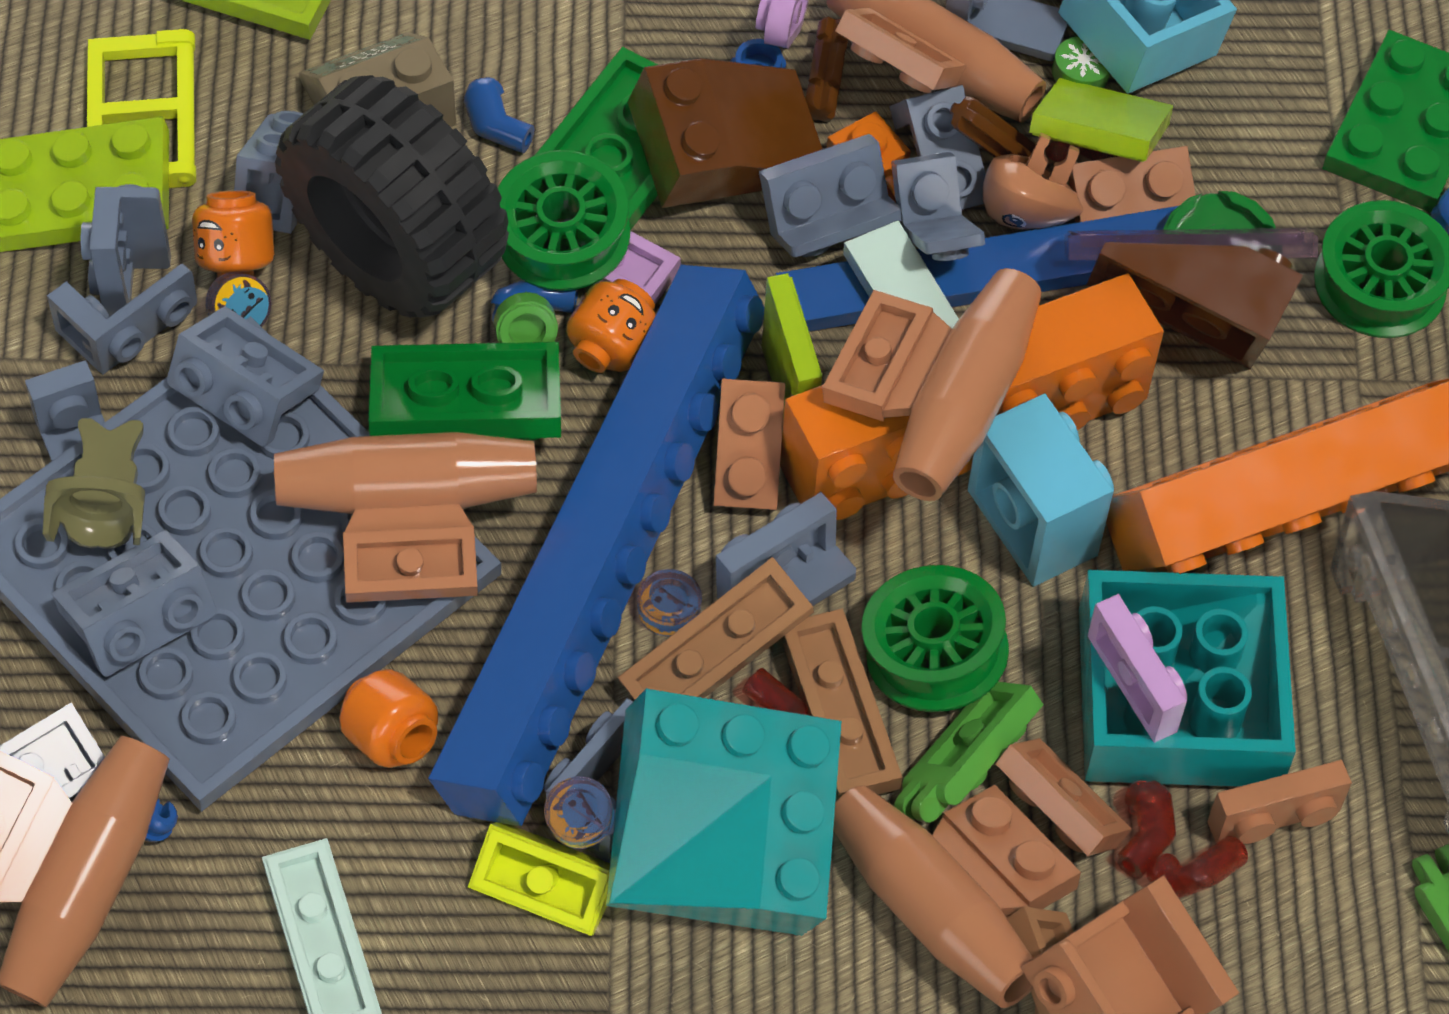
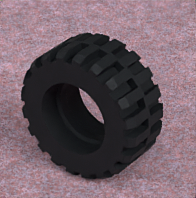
[275,75,509,318]

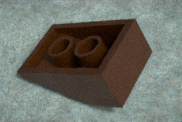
[628,58,823,208]
[1086,242,1303,369]

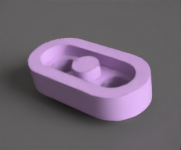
[755,0,809,49]

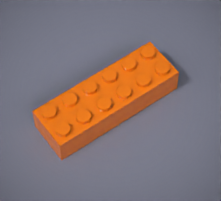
[780,273,1164,520]
[1106,377,1449,574]

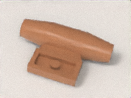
[827,0,1046,123]
[822,268,1041,501]
[274,432,537,603]
[0,736,170,1008]
[833,785,1081,1008]

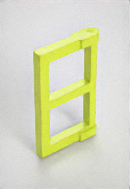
[87,29,197,188]

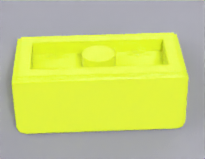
[468,822,610,936]

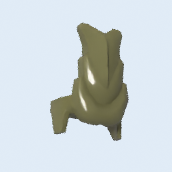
[43,418,145,549]

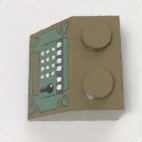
[299,32,456,126]

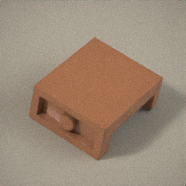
[1020,875,1239,1014]

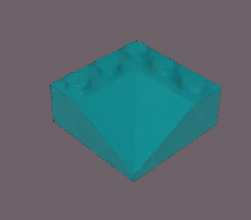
[1079,570,1296,787]
[606,688,842,936]

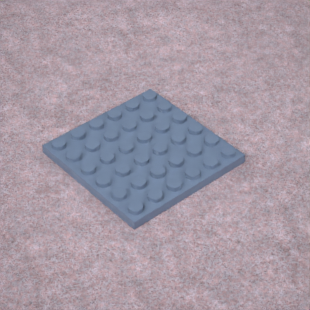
[0,316,501,812]

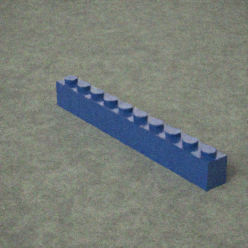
[428,265,764,827]

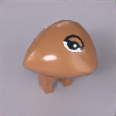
[983,133,1083,230]

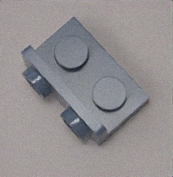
[759,134,902,257]
[167,306,325,447]
[51,530,217,677]

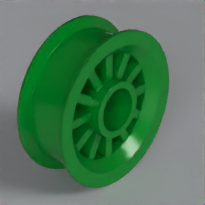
[498,150,630,291]
[1314,200,1449,338]
[862,565,1009,712]

